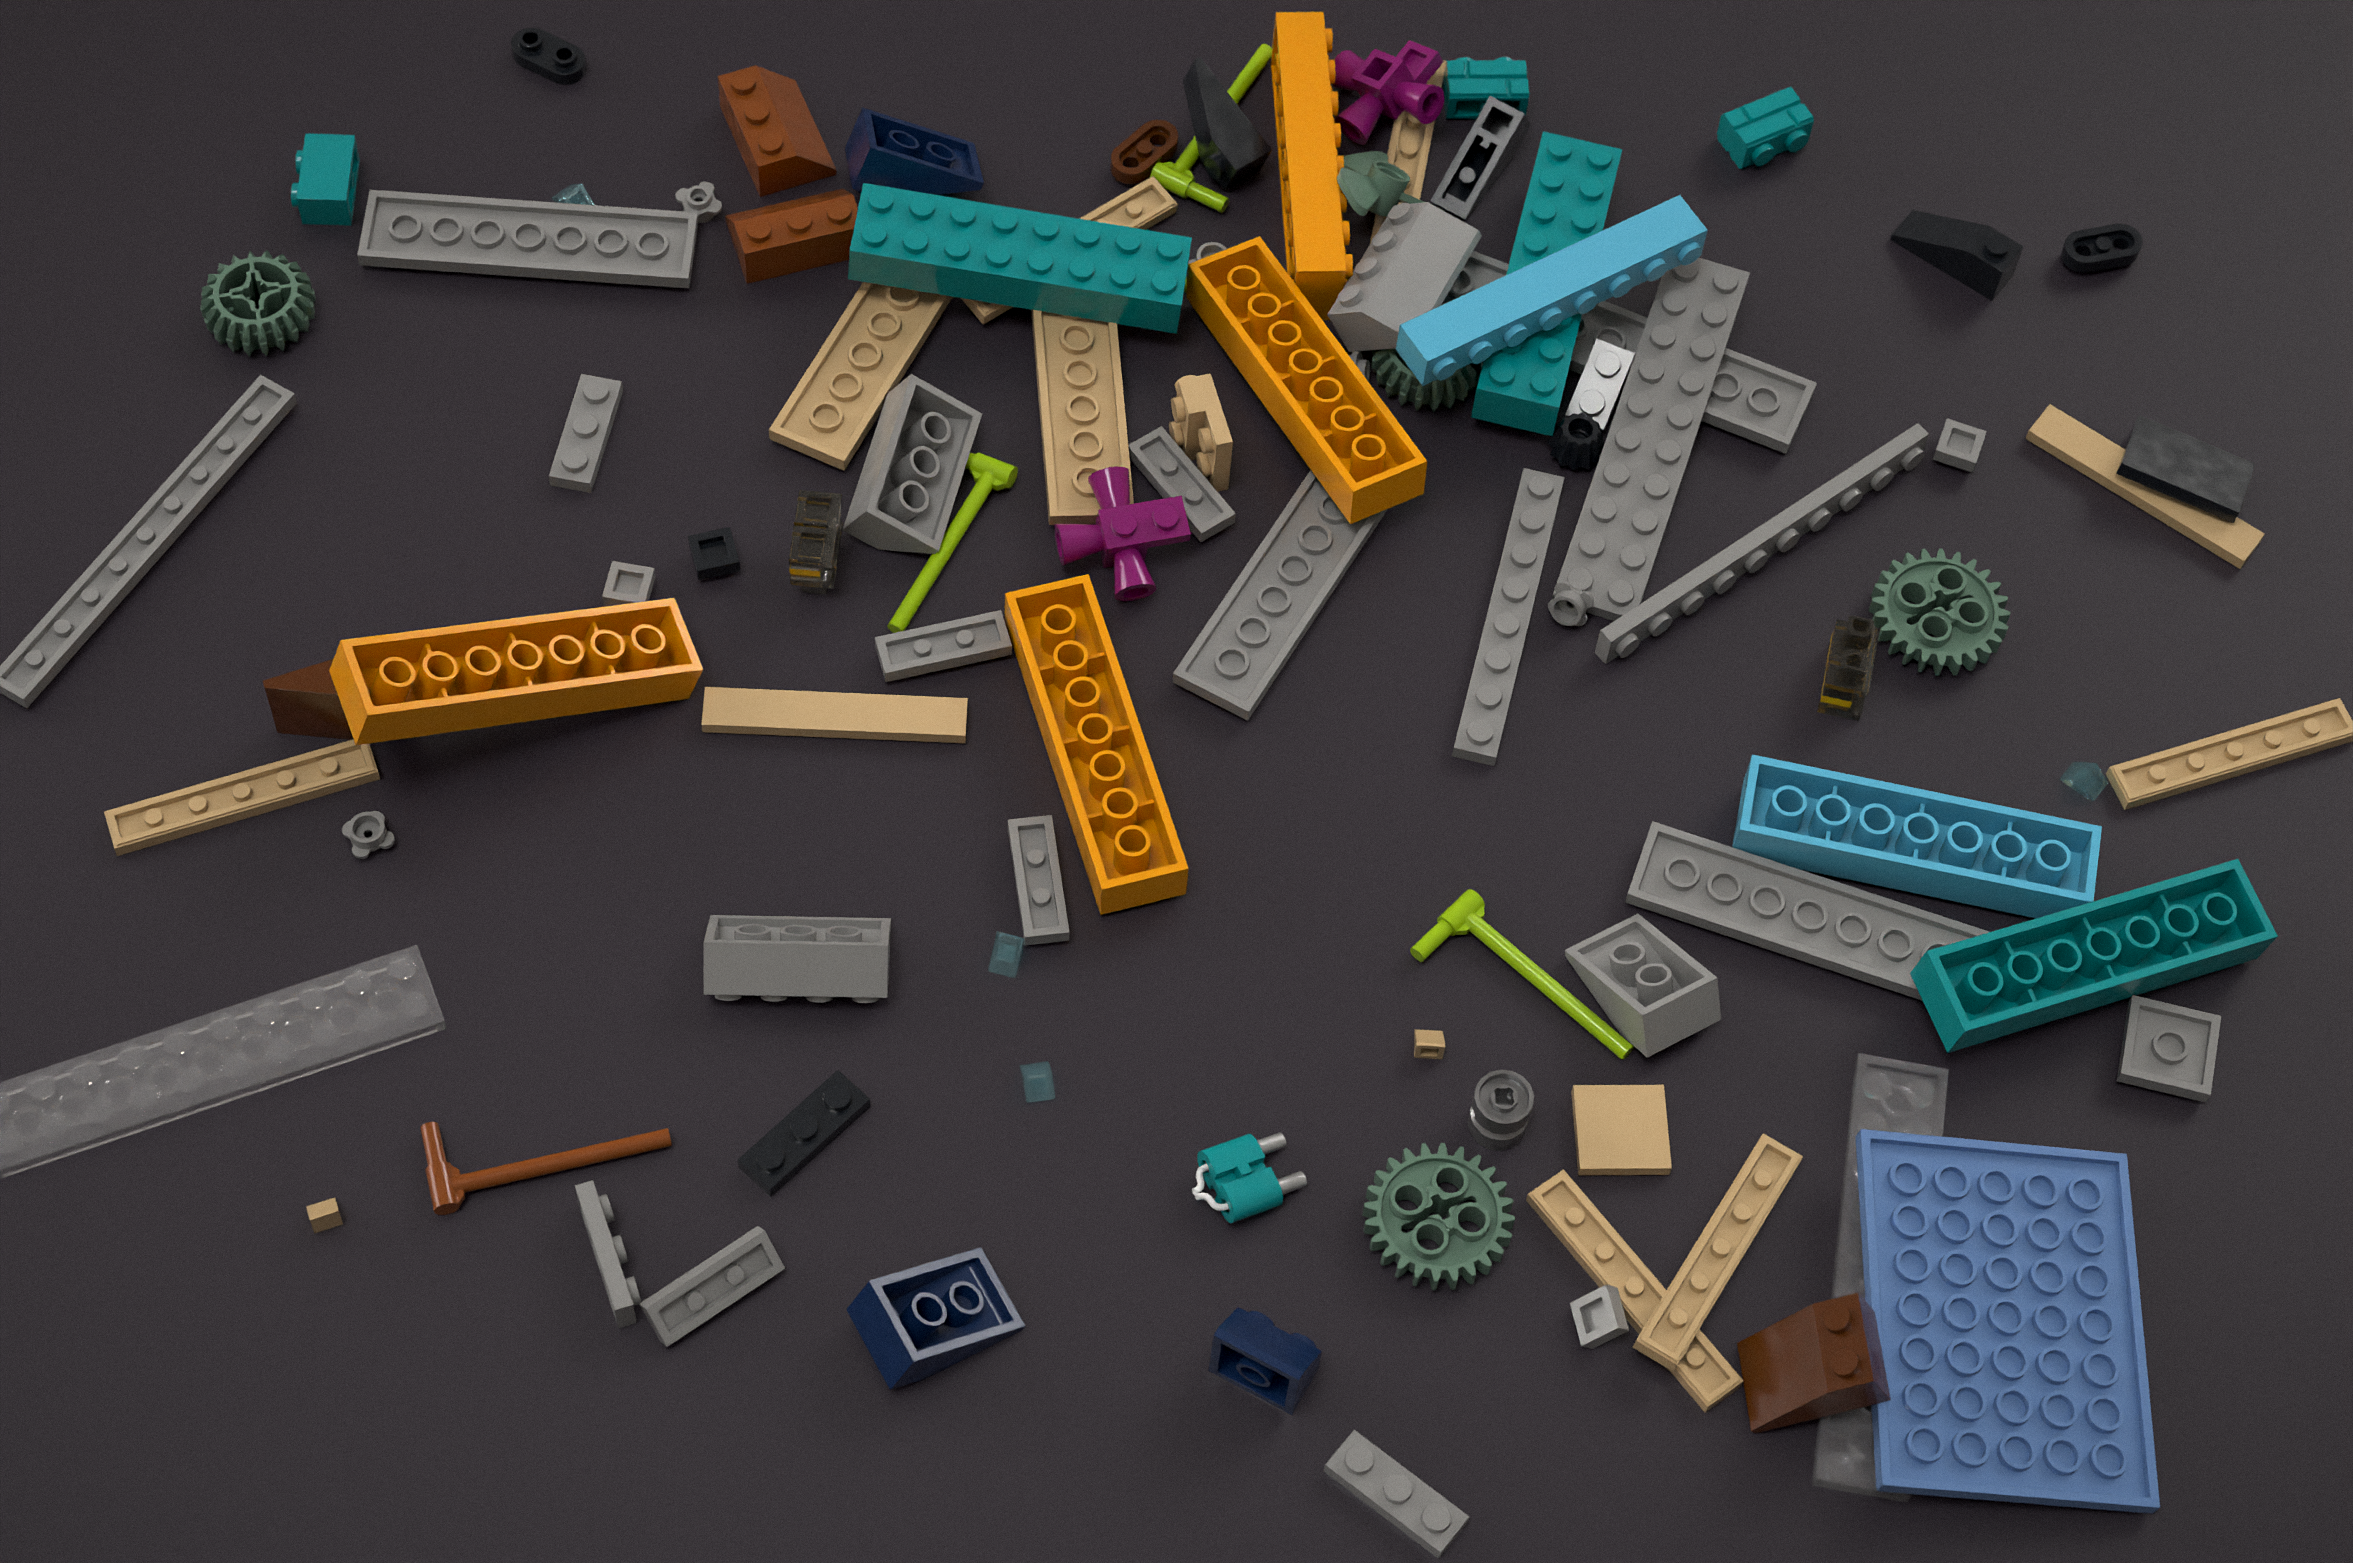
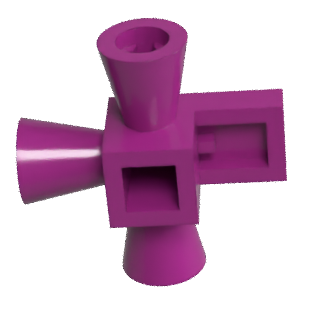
[1332,40,1444,145]
[1055,466,1191,601]

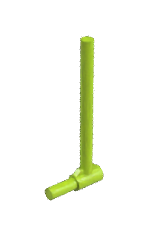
[1150,44,1272,213]
[887,452,1018,633]
[1410,889,1634,1060]

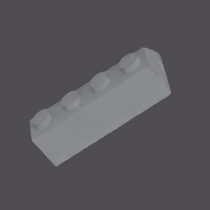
[1327,202,1482,352]
[842,374,982,554]
[704,915,891,1003]

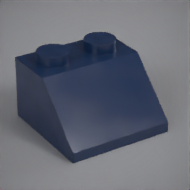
[1208,1307,1322,1415]

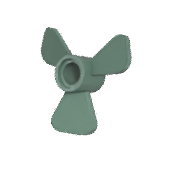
[1337,151,1440,217]

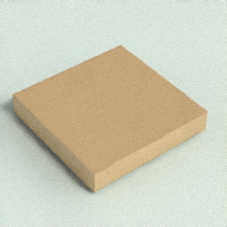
[1571,1085,1672,1175]

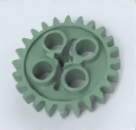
[1869,548,2010,676]
[1362,1143,1515,1290]

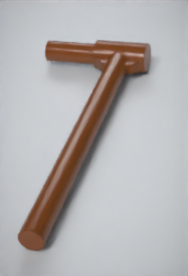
[420,1122,672,1215]

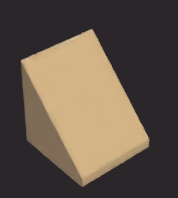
[1414,1029,1445,1059]
[306,1198,343,1233]

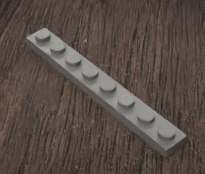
[1452,468,1565,766]

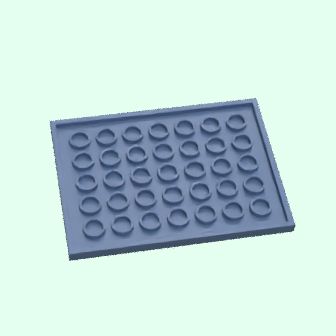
[1855,1129,2160,1514]

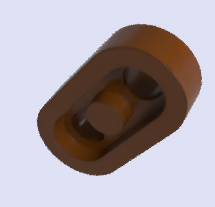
[1110,119,1178,184]

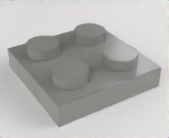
[2117,995,2221,1103]

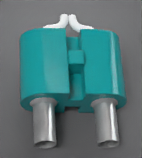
[1192,1132,1307,1223]

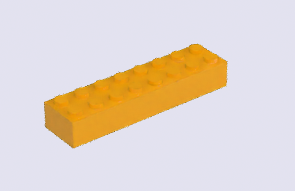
[1271,12,1353,320]
[1186,236,1427,524]
[1004,574,1189,915]
[329,598,703,745]

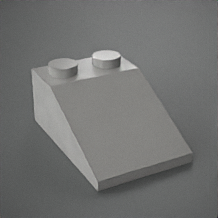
[1565,914,1721,1057]

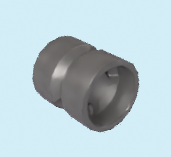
[1468,1069,1534,1151]

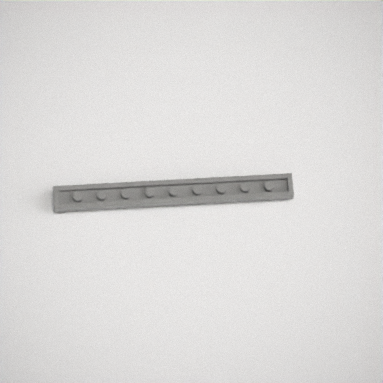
[0,375,297,708]
[1595,423,1929,665]

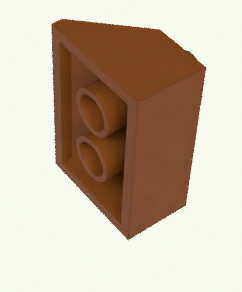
[718,65,837,197]
[725,189,858,284]

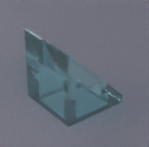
[551,184,595,205]
[2059,762,2108,801]
[988,931,1024,978]
[1019,1061,1055,1103]

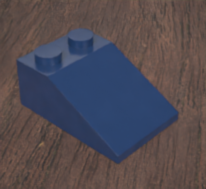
[845,107,984,195]
[846,1247,1025,1390]

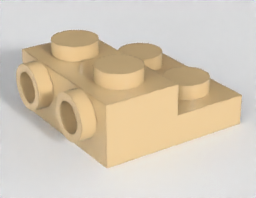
[1169,373,1233,492]

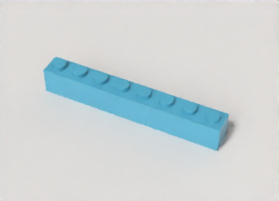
[1396,195,1708,386]

